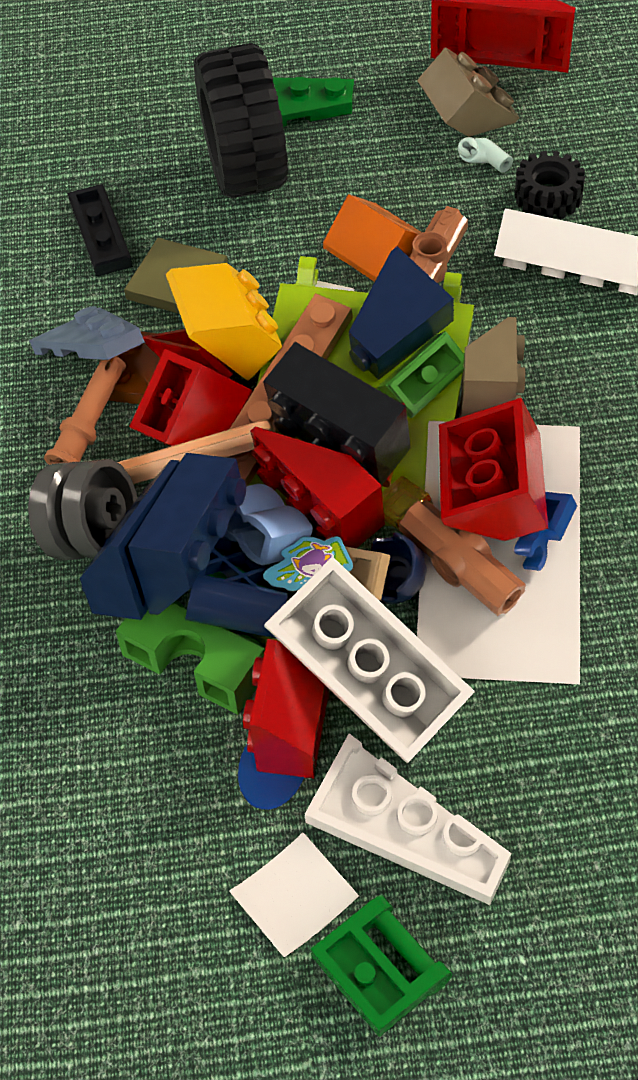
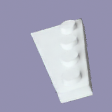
[305,734,511,905]

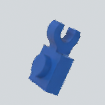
[514,492,577,571]

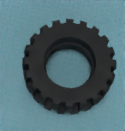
[194,43,288,199]

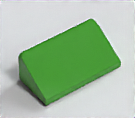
[377,331,464,418]

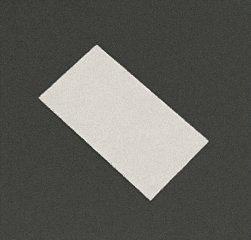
[417,421,580,684]

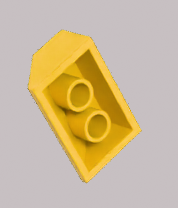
[166,263,283,381]

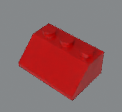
[439,398,548,541]

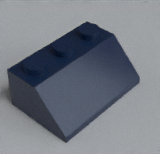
[128,453,246,615]
[80,460,180,620]

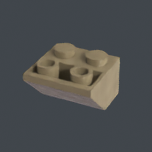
[417,47,520,137]
[460,317,525,417]

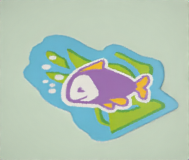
[263,536,353,591]

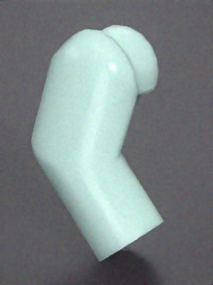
[458,137,513,173]

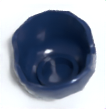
[370,532,427,604]

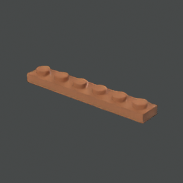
[227,293,353,486]

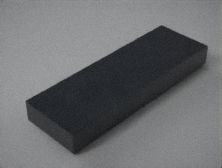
[67,184,133,277]

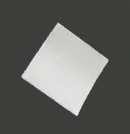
[229,833,359,957]

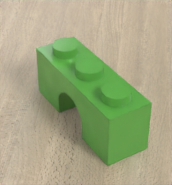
[115,600,265,715]

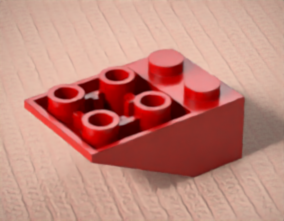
[250,426,385,548]

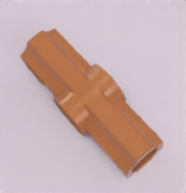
[409,206,468,283]
[399,499,526,616]

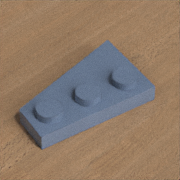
[29,306,145,360]

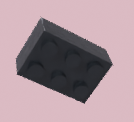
[263,342,411,485]

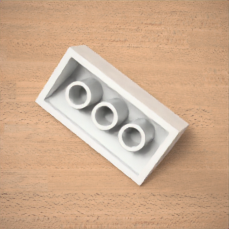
[494,208,638,295]
[264,557,475,763]

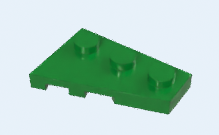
[273,77,355,127]

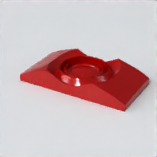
[431,0,576,73]

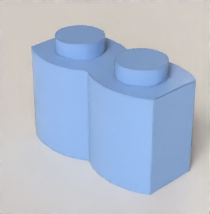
[225,484,313,565]

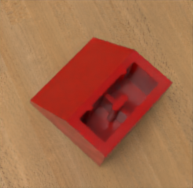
[129,349,253,447]
[243,639,329,779]

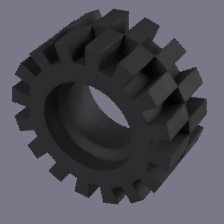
[515,151,585,219]

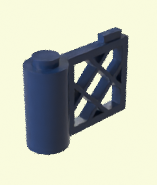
[185,535,287,639]

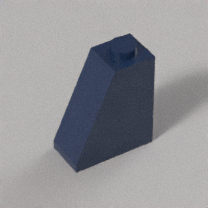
[349,246,454,380]

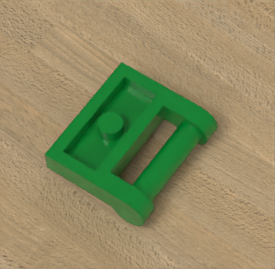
[310,895,453,1037]

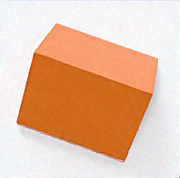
[323,194,422,282]

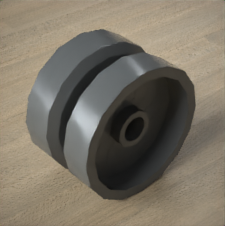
[28,459,137,560]

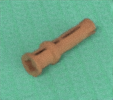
[44,356,126,464]

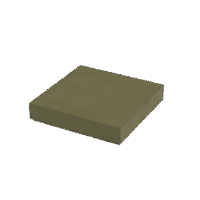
[124,238,228,314]

